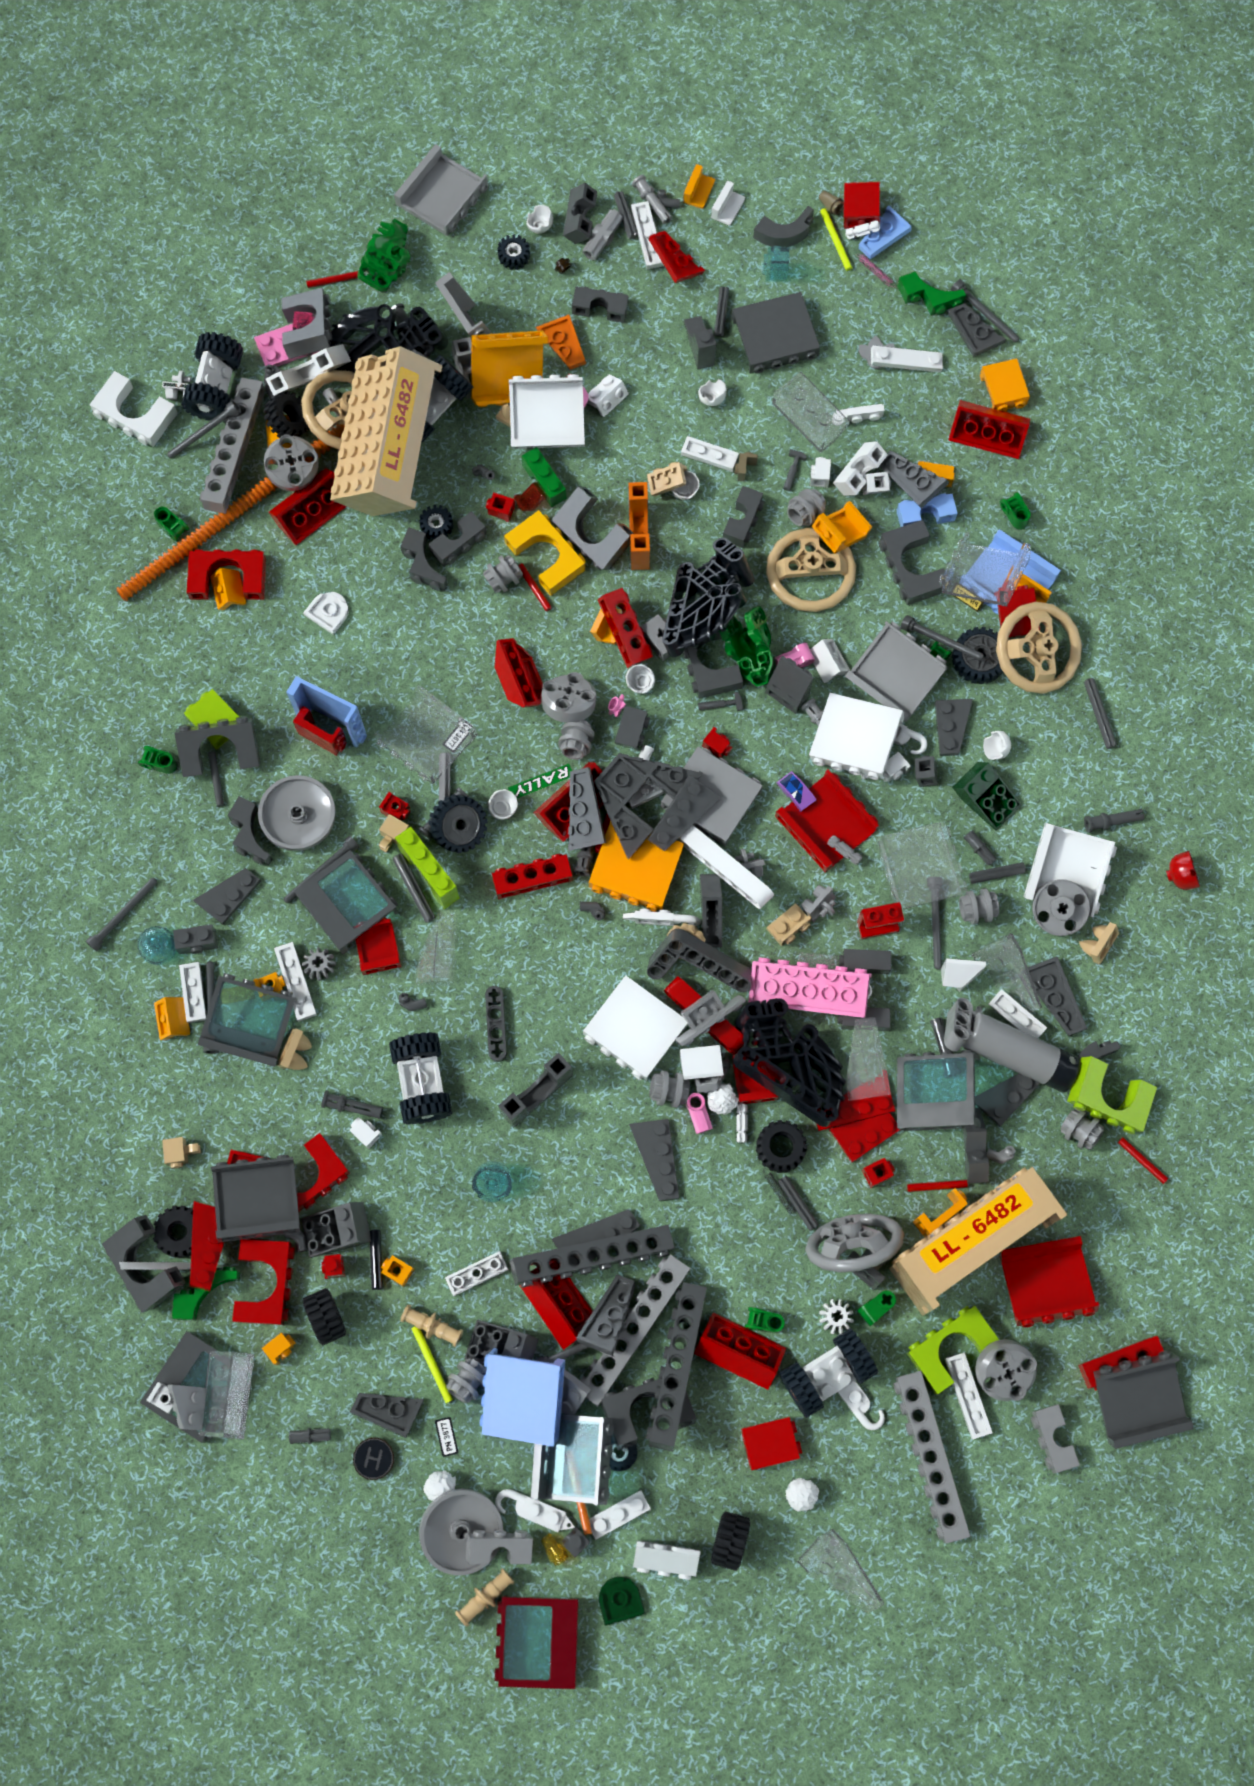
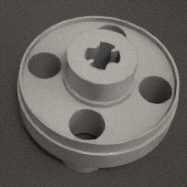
[264,435,318,491]
[541,672,597,723]
[1032,879,1090,936]
[975,1339,1037,1401]

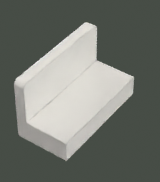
[711,180,745,226]
[810,639,850,683]

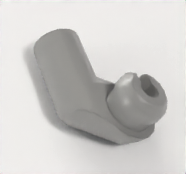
[986,1146,1016,1164]

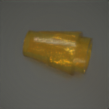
[540,1533,569,1567]

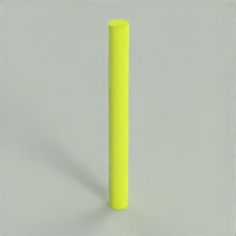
[820,208,852,271]
[411,1327,453,1403]

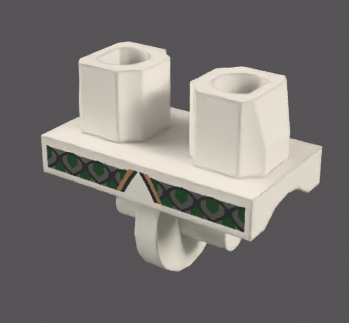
[162,371,191,400]

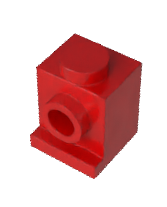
[486,492,515,522]
[702,727,733,759]
[379,792,411,821]
[862,1157,895,1188]
[321,1254,345,1279]

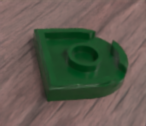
[599,1576,645,1626]

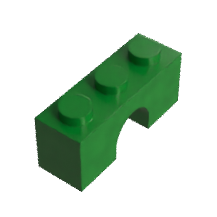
[521,447,567,508]

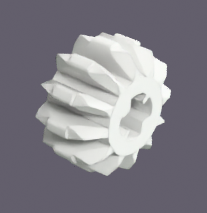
[819,1299,854,1334]

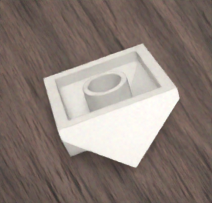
[941,959,986,992]

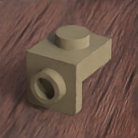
[734,452,758,482]

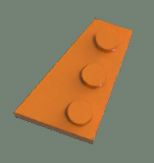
[536,315,587,370]

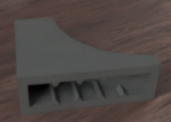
[684,316,716,370]
[700,874,722,948]

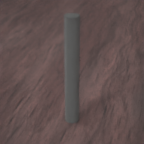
[208,751,224,807]

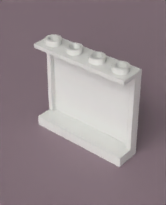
[509,374,585,449]
[809,693,904,780]
[1024,823,1117,917]
[583,975,688,1081]

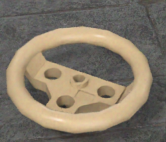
[301,370,355,450]
[766,528,857,612]
[996,601,1082,694]

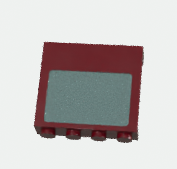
[495,1596,579,1689]

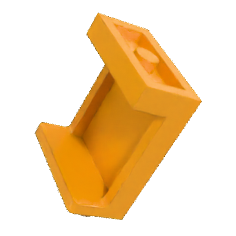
[980,358,1030,412]
[812,501,872,554]
[913,1188,968,1237]

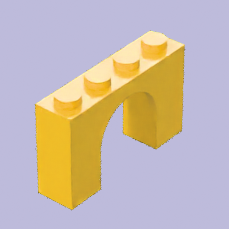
[504,510,586,596]

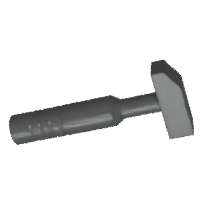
[783,449,807,491]
[698,692,743,711]

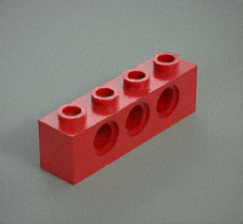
[597,587,653,669]
[492,854,573,900]
[1078,1335,1164,1391]

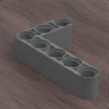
[647,928,752,992]

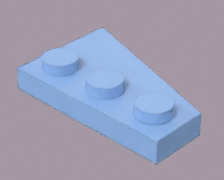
[859,205,912,259]

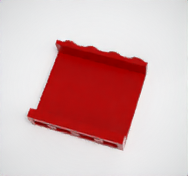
[775,769,879,873]
[1000,1236,1099,1328]

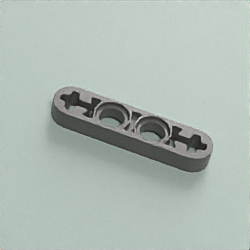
[485,986,507,1062]

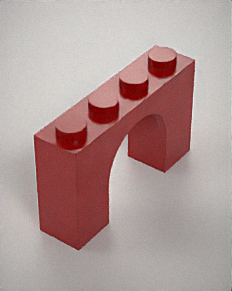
[186,549,266,600]
[297,1133,350,1212]
[232,1239,295,1326]

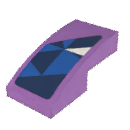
[776,771,817,812]

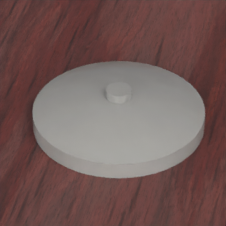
[258,775,336,851]
[419,1489,503,1575]

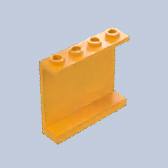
[471,330,548,407]
[589,821,684,912]

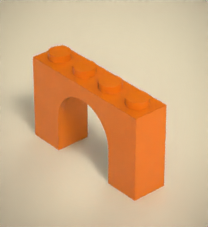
[629,482,650,570]

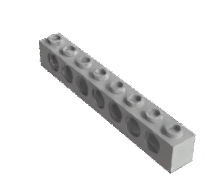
[200,377,265,514]
[580,1255,690,1406]
[893,1371,970,1544]

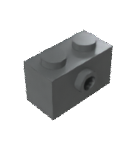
[615,706,650,751]
[173,924,218,954]

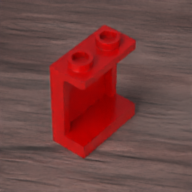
[844,182,880,229]
[994,585,1040,638]
[293,706,347,756]
[857,902,904,939]
[352,917,401,975]
[732,1052,779,1104]
[741,1417,802,1470]

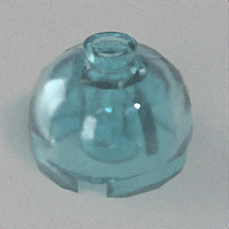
[137,926,176,965]
[472,1161,512,1202]

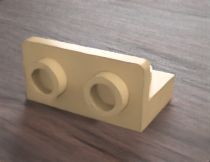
[647,462,687,497]
[766,903,812,946]

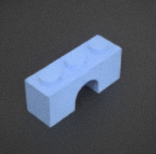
[896,493,958,527]

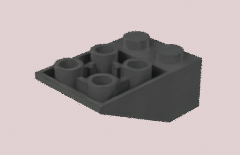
[765,656,814,714]
[301,1202,371,1258]
[464,1320,539,1365]

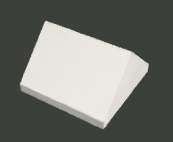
[680,1045,723,1080]

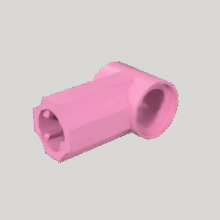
[774,643,815,668]
[686,1093,713,1134]

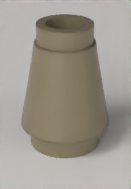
[818,190,844,215]

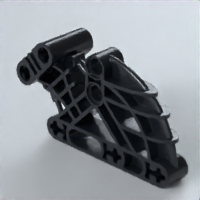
[330,304,448,373]
[662,538,755,657]
[733,998,846,1127]

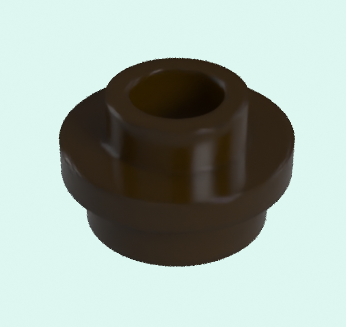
[555,257,571,274]

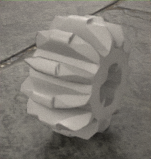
[302,947,336,981]

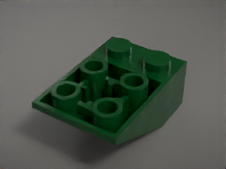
[952,762,1022,831]

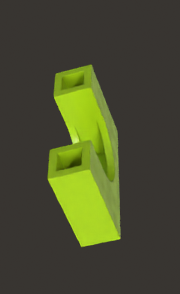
[395,826,460,909]
[1067,1056,1157,1134]
[906,1305,999,1395]

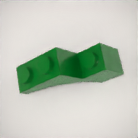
[897,271,966,316]
[172,1267,240,1321]

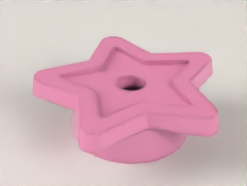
[608,694,627,717]

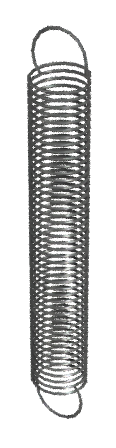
[763,1168,797,1217]

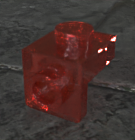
[513,482,547,511]

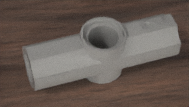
[582,209,623,260]

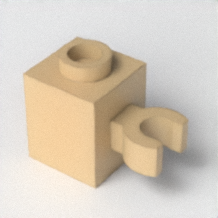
[379,814,409,853]
[162,1137,201,1169]

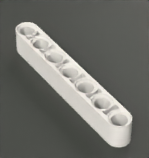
[677,825,774,909]

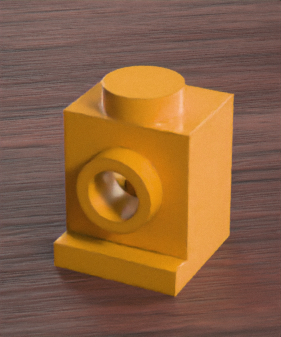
[253,972,286,1001]
[381,1255,415,1287]
[262,1332,296,1365]

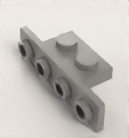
[675,990,746,1046]

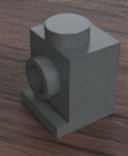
[915,756,938,787]
[561,1526,590,1557]

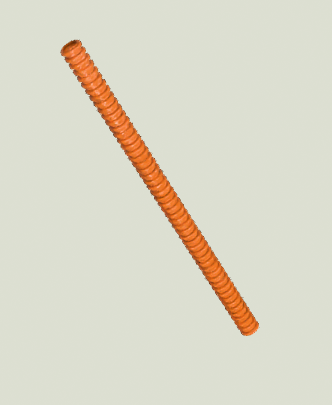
[116,424,345,601]

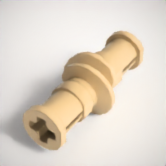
[400,1304,463,1347]
[455,1568,515,1627]

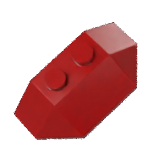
[494,638,543,708]

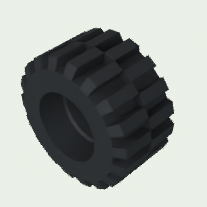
[756,1120,807,1173]
[303,1288,346,1346]
[711,1511,751,1571]

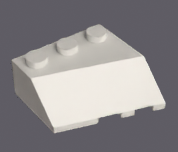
[633,1540,700,1580]

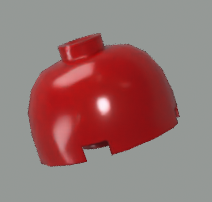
[1166,851,1200,890]

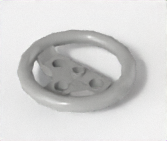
[805,1213,905,1272]

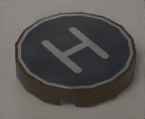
[353,1438,395,1480]

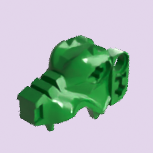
[357,218,411,292]
[719,606,773,687]

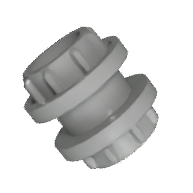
[787,489,826,527]
[483,555,523,593]
[558,720,595,760]
[959,888,999,925]
[649,1070,690,1108]
[1061,1109,1105,1150]
[446,1358,487,1403]

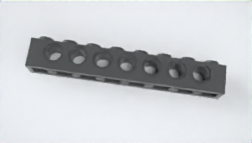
[510,1224,674,1288]
[646,1282,707,1452]

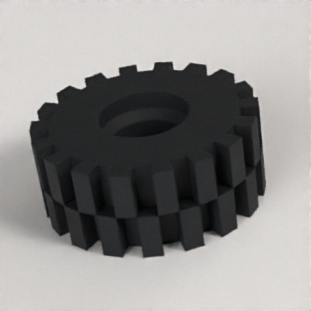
[263,391,309,438]
[153,1206,193,1258]

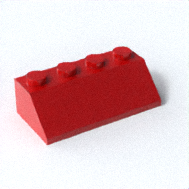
[948,400,1030,459]
[269,468,347,545]
[533,762,604,842]
[519,1261,593,1350]
[694,1312,786,1390]

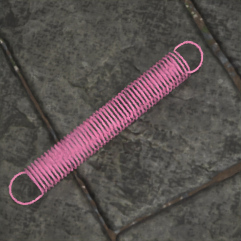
[856,254,894,288]

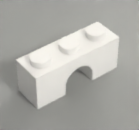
[833,442,888,496]

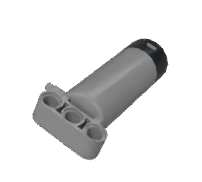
[944,998,1081,1093]

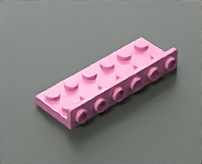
[748,957,872,1018]

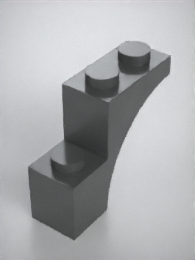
[400,527,448,591]
[227,796,272,866]
[962,1108,989,1183]

